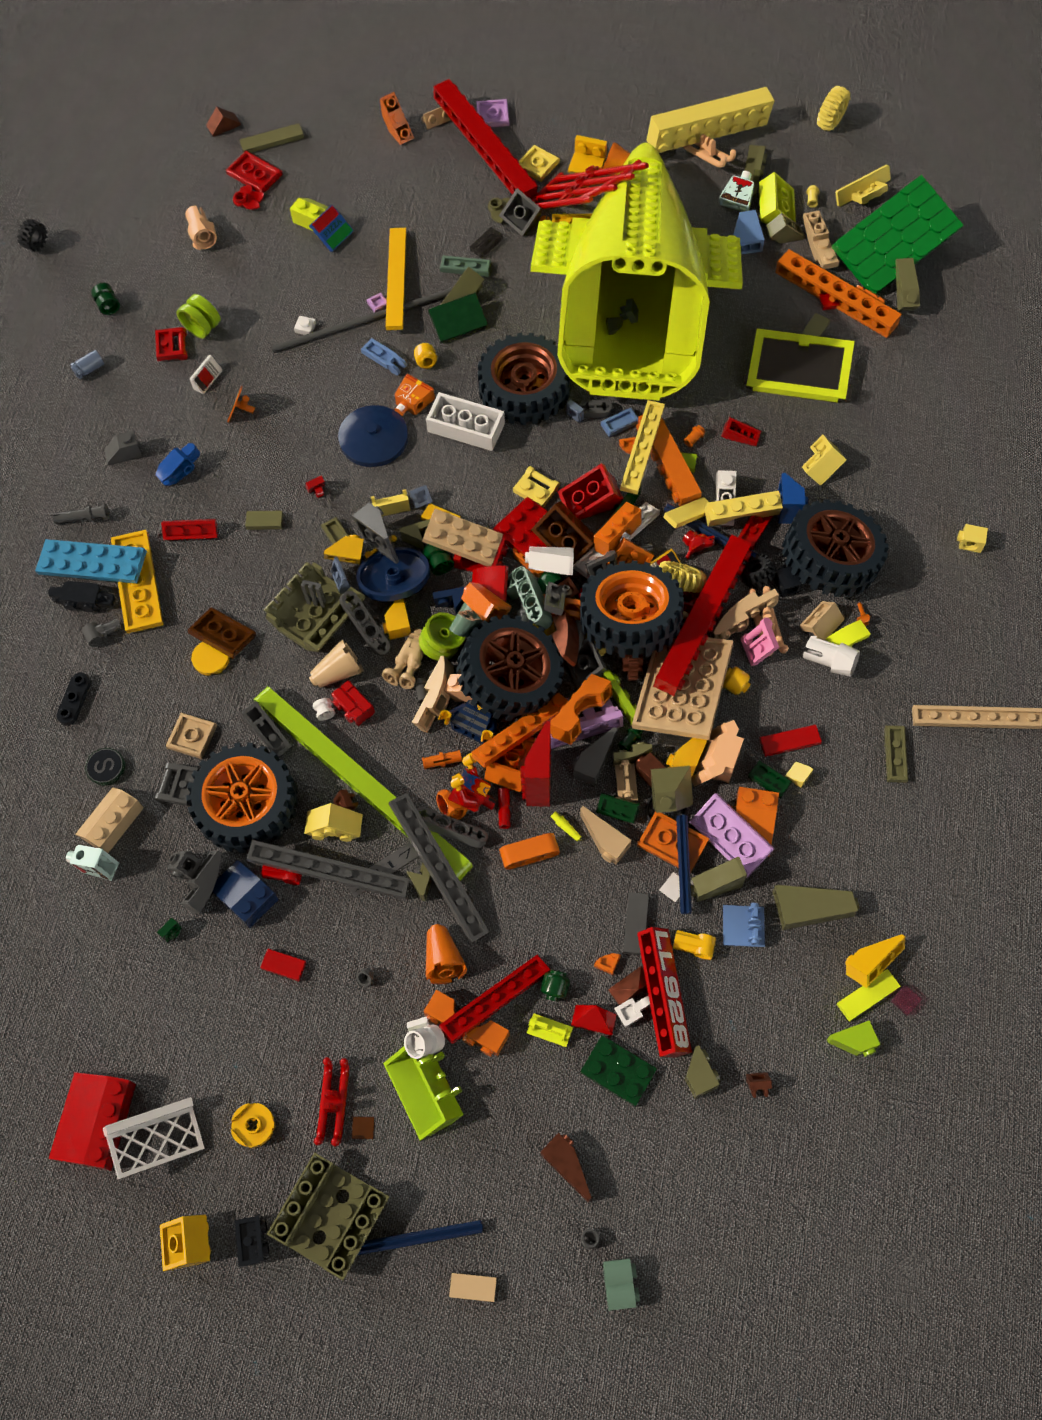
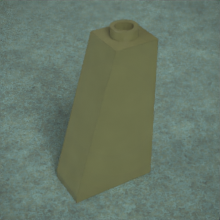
[772,885,859,930]

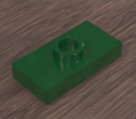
[748,760,792,799]
[596,793,640,824]

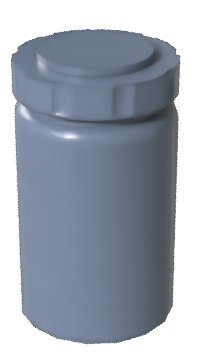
[70,350,105,379]

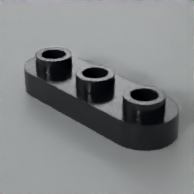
[56,672,91,726]

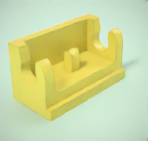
[371,489,410,516]

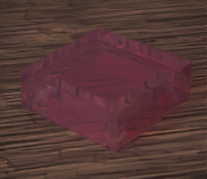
[891,985,922,1016]

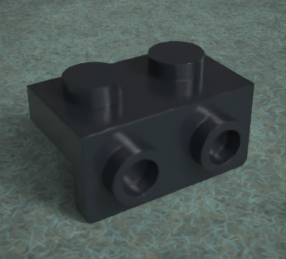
[234,1214,270,1267]

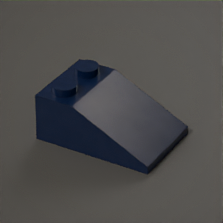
[212,860,279,928]

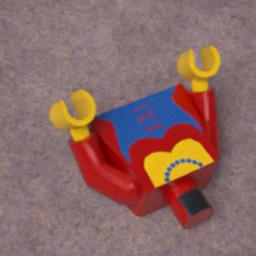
[448,753,497,812]

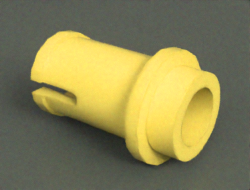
[806,185,819,208]

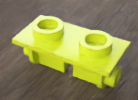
[527,1014,573,1047]

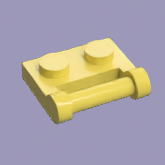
[513,466,560,508]

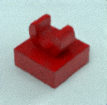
[306,475,325,498]

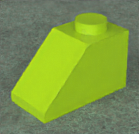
[827,1021,880,1057]

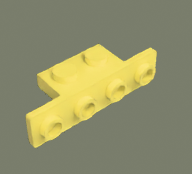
[835,165,891,207]

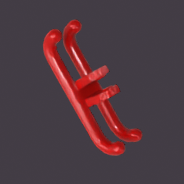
[314,1057,349,1147]

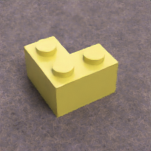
[304,803,363,842]

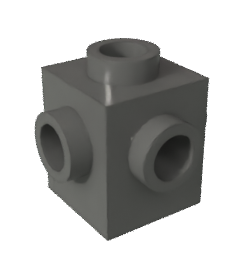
[167,850,202,880]

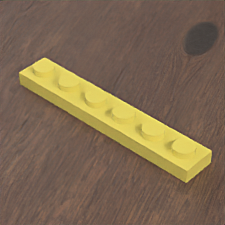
[620,400,665,495]

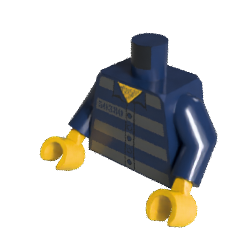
[438,700,498,744]

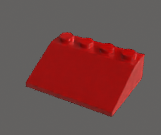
[521,721,551,807]
[49,1072,136,1171]

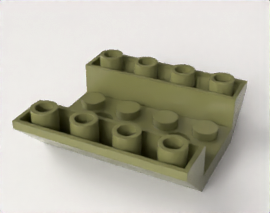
[267,1152,390,1281]

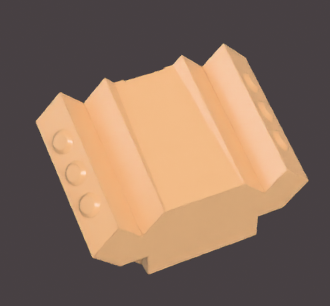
[691,720,744,787]

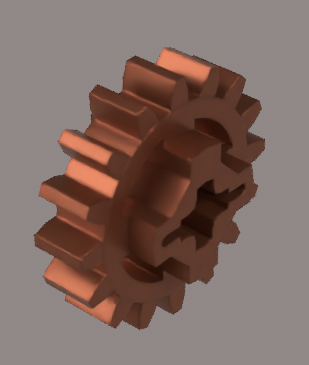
[622,654,643,681]

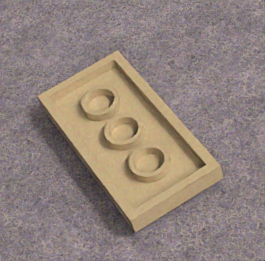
[422,509,503,566]

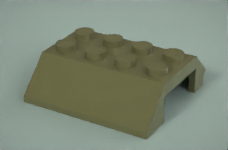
[264,562,366,652]

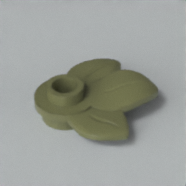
[488,198,510,223]

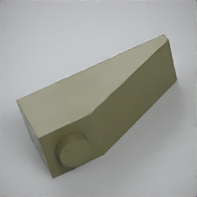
[895,258,920,311]
[440,266,484,305]

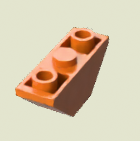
[380,92,414,145]

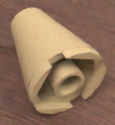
[309,640,364,688]

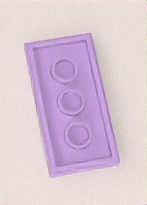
[690,793,775,878]

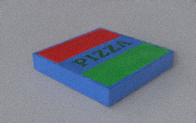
[309,204,354,252]

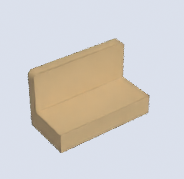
[800,601,844,641]

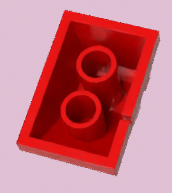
[558,463,624,520]

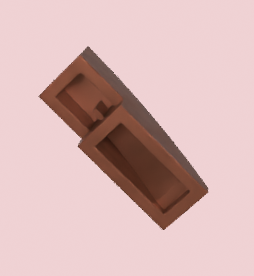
[551,610,579,666]

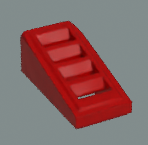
[721,417,761,446]

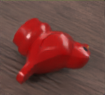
[683,530,715,560]

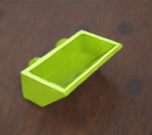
[383,1046,464,1141]

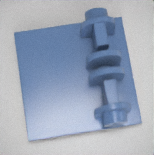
[723,903,765,947]

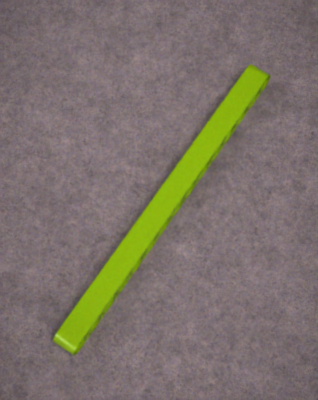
[253,686,473,881]

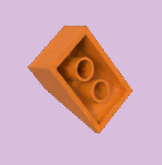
[484,737,536,792]
[735,787,779,857]

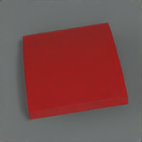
[472,566,508,602]

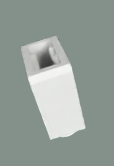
[525,546,574,575]

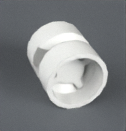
[404,1024,445,1059]

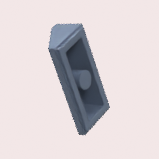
[331,557,350,594]

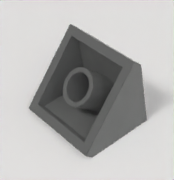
[499,188,542,236]
[564,638,606,689]

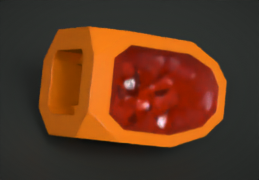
[436,789,467,820]

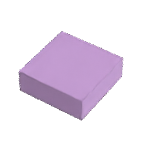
[367,293,387,313]

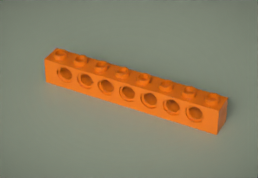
[775,249,902,338]

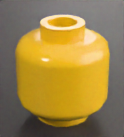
[414,343,437,369]
[723,666,751,695]

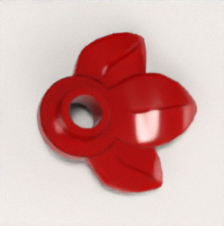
[233,184,264,210]

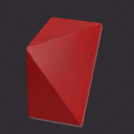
[571,1005,616,1036]

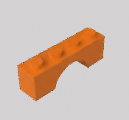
[550,674,613,745]
[423,990,510,1057]

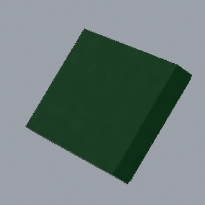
[428,293,488,343]

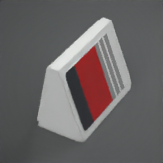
[190,355,222,394]

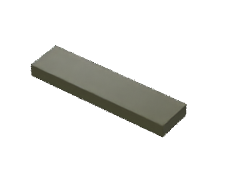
[239,123,304,153]

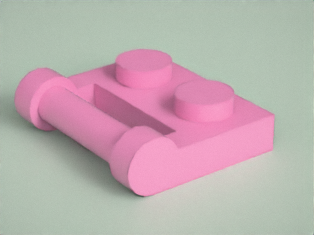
[741,617,780,666]

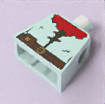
[719,171,754,212]
[66,845,119,881]

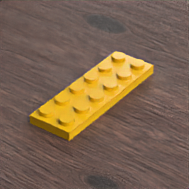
[111,530,164,634]

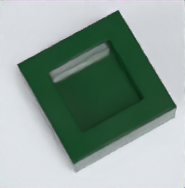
[157,917,182,943]

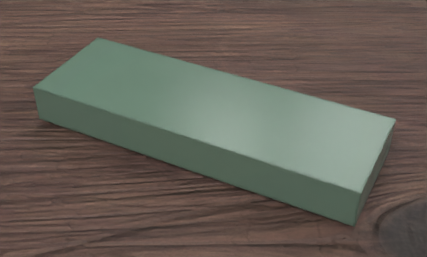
[440,255,491,277]

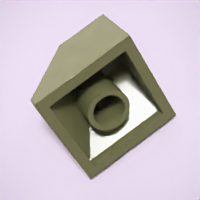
[651,765,693,813]

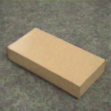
[449,1273,497,1302]

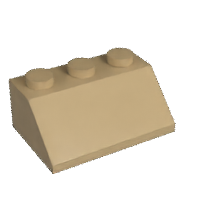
[76,787,143,853]

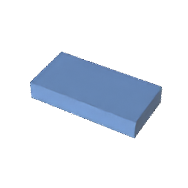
[601,408,638,438]

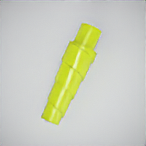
[551,811,582,841]

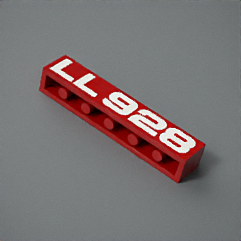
[637,927,692,1058]

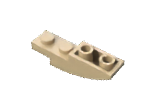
[803,211,839,269]
[714,589,779,640]
[412,655,454,732]

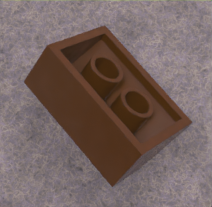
[531,501,594,565]

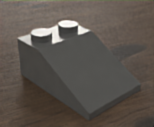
[352,503,399,564]

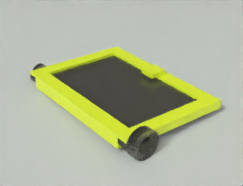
[743,328,855,403]

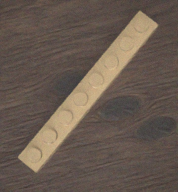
[912,705,1042,729]

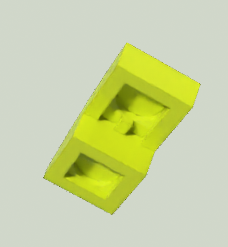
[826,619,870,647]

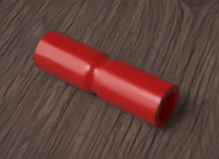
[498,788,511,829]

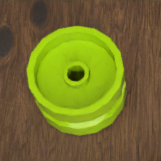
[176,294,221,339]
[419,612,465,661]

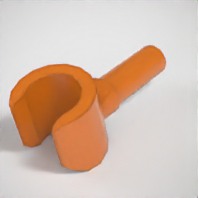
[857,602,870,626]

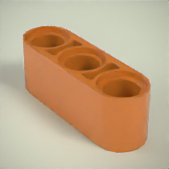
[499,833,560,870]

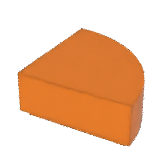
[619,437,636,454]
[594,953,621,975]

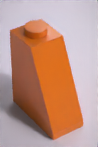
[461,582,512,622]

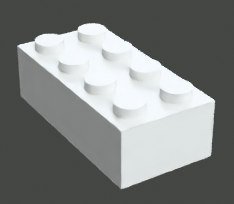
[426,392,505,451]

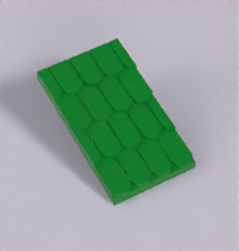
[831,174,964,294]

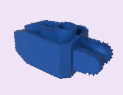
[156,443,200,486]

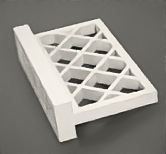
[103,1097,205,1179]

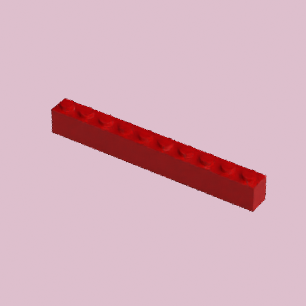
[433,79,538,199]
[653,534,752,696]

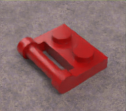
[155,327,188,361]

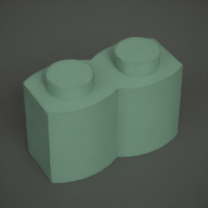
[602,1259,640,1311]

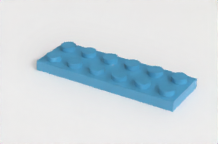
[35,539,147,584]

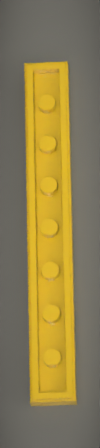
[386,228,407,330]

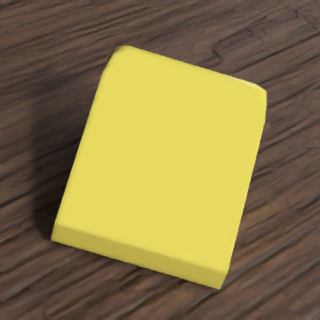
[785,762,814,788]

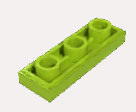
[603,670,637,726]

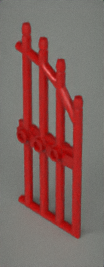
[531,159,649,209]

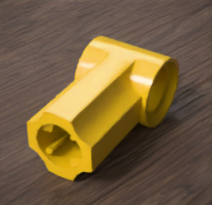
[673,930,716,960]

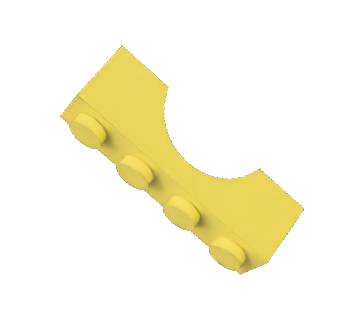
[704,491,783,527]

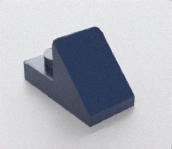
[433,586,466,615]

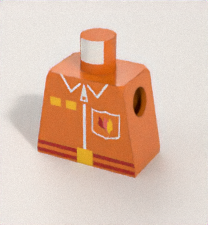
[395,374,435,416]

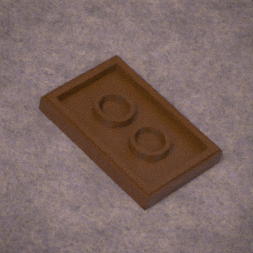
[188,607,256,659]

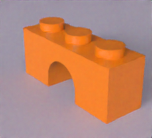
[594,502,642,555]

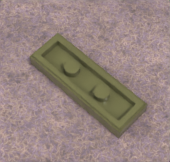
[884,725,908,783]

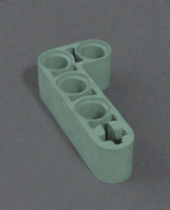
[507,566,553,630]
[449,602,488,637]

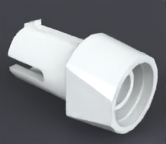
[803,636,860,677]

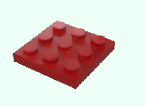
[492,497,548,558]

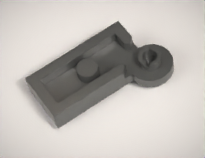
[543,582,572,616]

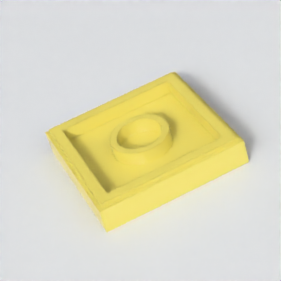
[519,145,560,182]

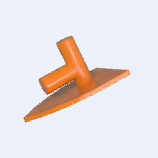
[227,386,255,423]

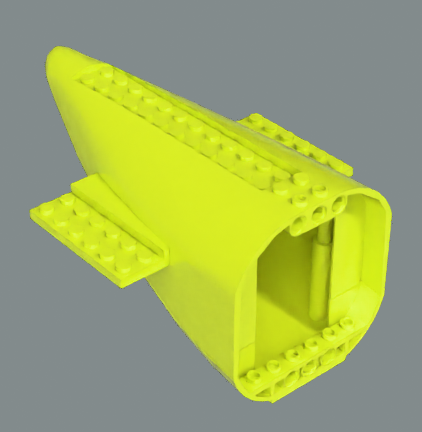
[530,142,743,401]

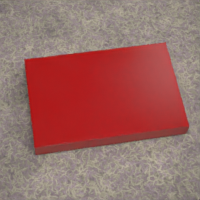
[226,151,283,193]

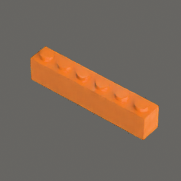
[636,415,702,507]

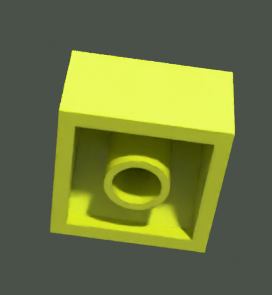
[290,198,328,232]

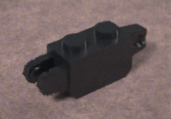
[47,581,115,613]

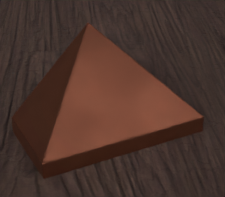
[608,966,647,1005]

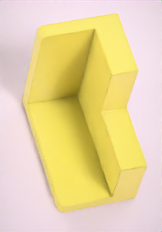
[802,434,847,485]

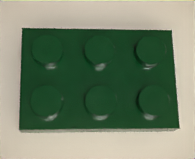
[580,1035,657,1107]

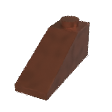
[540,1133,591,1202]

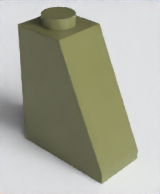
[690,857,747,902]

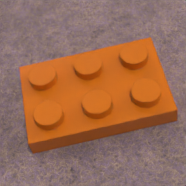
[637,811,709,874]

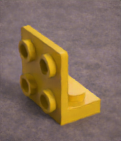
[568,135,607,173]

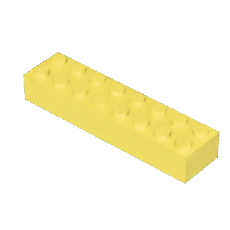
[646,87,775,153]

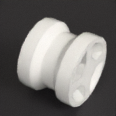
[313,698,335,721]

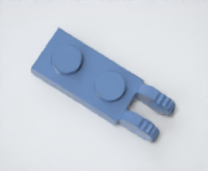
[361,338,408,376]

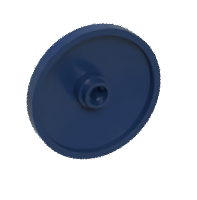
[338,405,408,467]
[356,547,430,601]

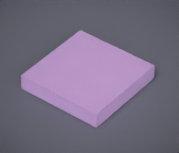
[476,99,509,127]

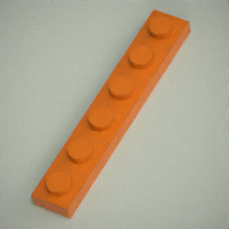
[472,693,568,768]

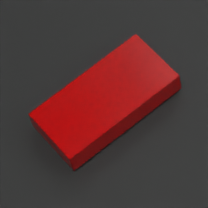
[260,949,307,982]

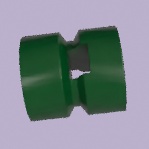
[91,282,120,315]
[422,544,454,575]

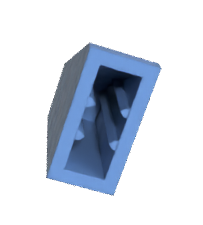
[733,210,765,255]

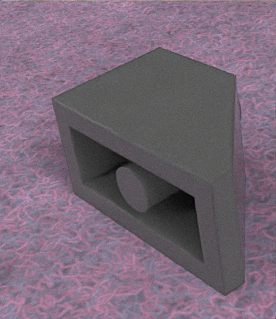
[104,430,142,465]

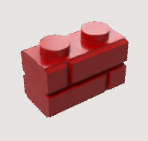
[331,681,375,726]

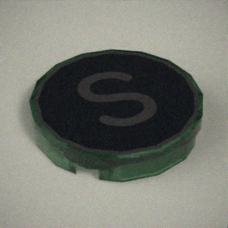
[85,748,125,786]

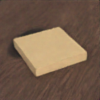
[166,713,217,759]

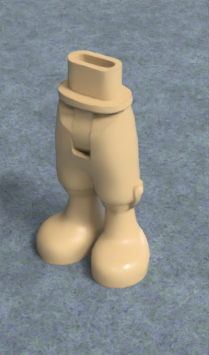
[382,629,424,689]

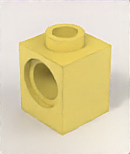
[957,524,988,553]

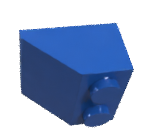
[778,473,808,524]

